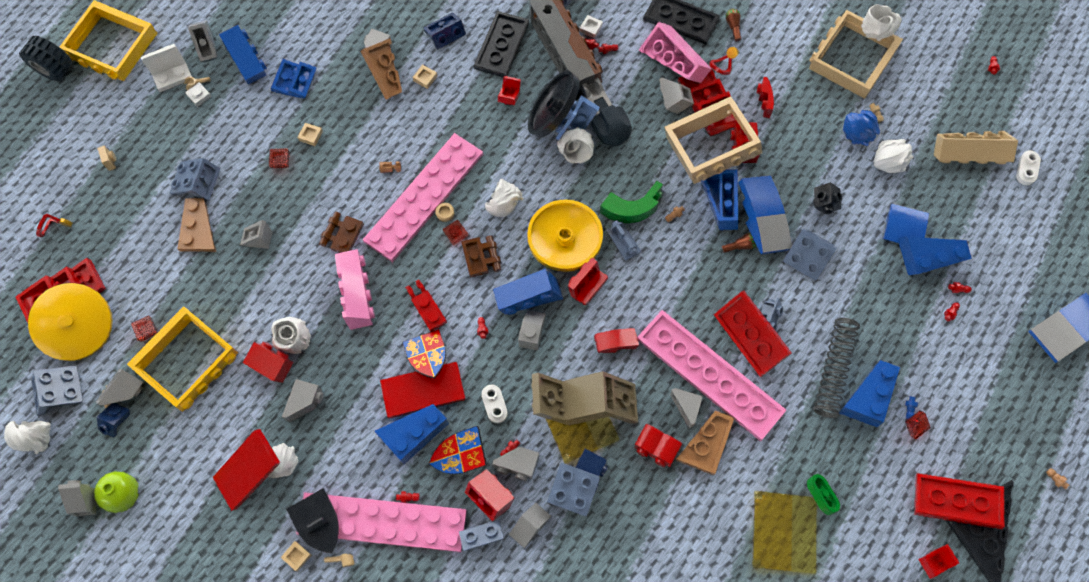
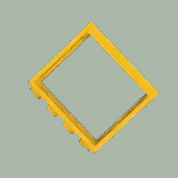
[60,0,158,81]
[127,306,238,412]

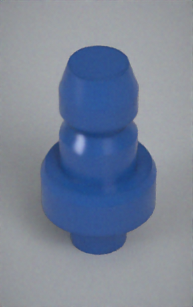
[905,396,918,420]

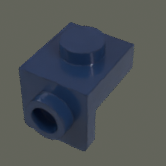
[96,403,130,438]

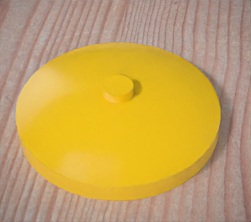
[527,200,603,272]
[28,283,113,361]

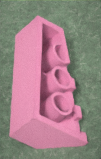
[639,22,711,83]
[335,249,375,330]

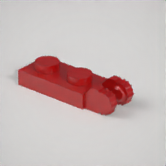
[405,280,447,332]

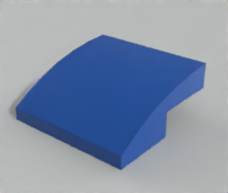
[271,59,317,98]
[883,204,929,243]

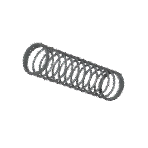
[813,317,860,418]

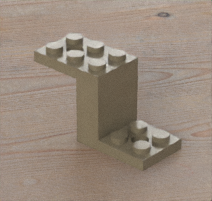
[531,371,638,425]

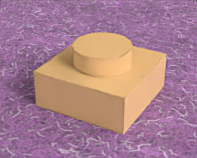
[412,65,438,89]
[297,123,323,146]
[98,145,117,171]
[280,541,312,572]

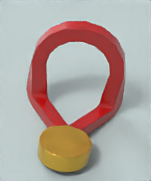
[709,47,739,75]
[36,214,73,238]

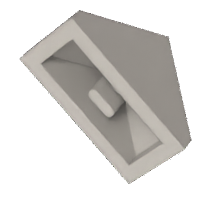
[240,220,273,249]
[670,388,703,429]
[509,503,552,549]

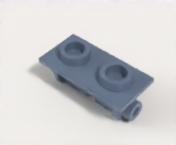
[606,221,642,261]
[761,298,783,331]
[459,520,504,551]

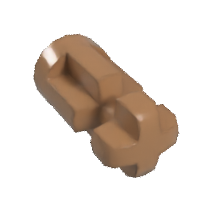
[379,161,401,173]

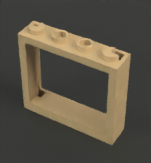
[809,10,903,99]
[664,97,762,184]

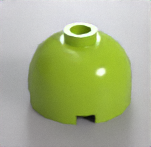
[94,471,139,513]

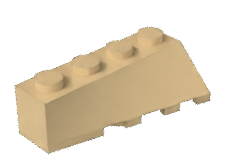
[934,131,1018,164]

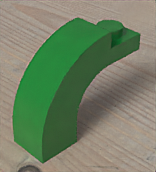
[600,181,663,223]

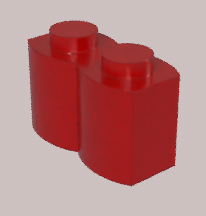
[634,424,682,468]

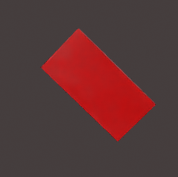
[714,291,792,377]
[380,362,466,419]
[212,429,280,511]
[914,473,1004,529]

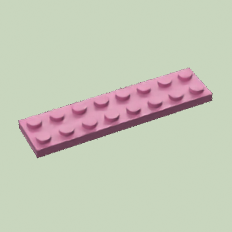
[363,133,483,262]
[637,310,786,441]
[296,492,467,552]

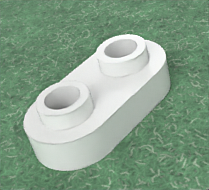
[1016,151,1041,185]
[482,385,508,424]

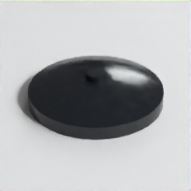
[528,70,579,138]

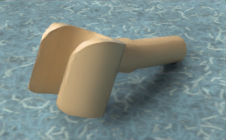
[184,76,210,90]
[324,554,354,567]

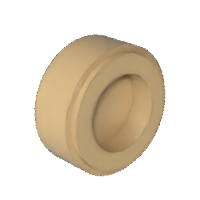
[435,203,454,222]

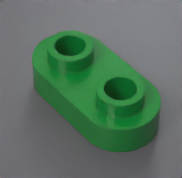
[807,474,840,515]

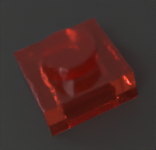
[269,148,290,168]
[442,220,469,246]
[131,315,158,342]
[905,410,931,439]

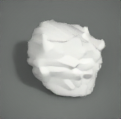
[861,4,902,41]
[557,127,594,163]
[874,139,913,173]
[485,179,524,217]
[271,317,311,354]
[4,421,51,454]
[268,443,298,478]

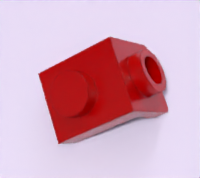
[497,76,521,105]
[918,544,959,579]

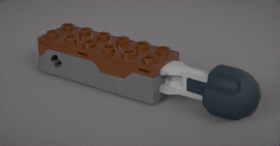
[529,0,632,147]

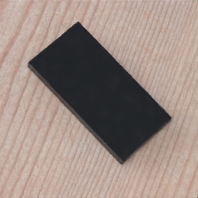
[643,0,720,45]
[473,11,529,78]

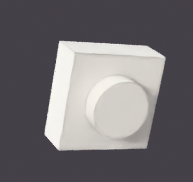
[579,15,603,39]
[185,82,212,107]

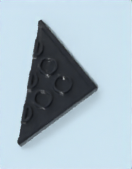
[946,480,1014,582]

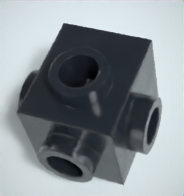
[813,182,842,214]

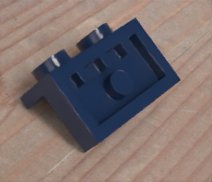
[423,12,466,49]

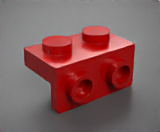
[568,258,608,305]

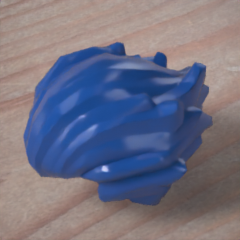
[843,110,880,146]

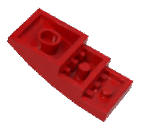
[677,68,737,137]
[15,258,106,323]

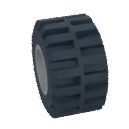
[19,36,73,81]

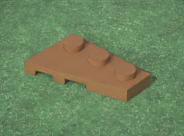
[360,38,402,100]
[177,198,216,252]
[675,411,734,475]

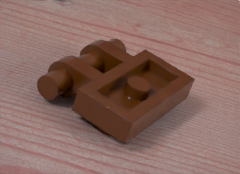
[319,211,364,253]
[461,235,501,278]

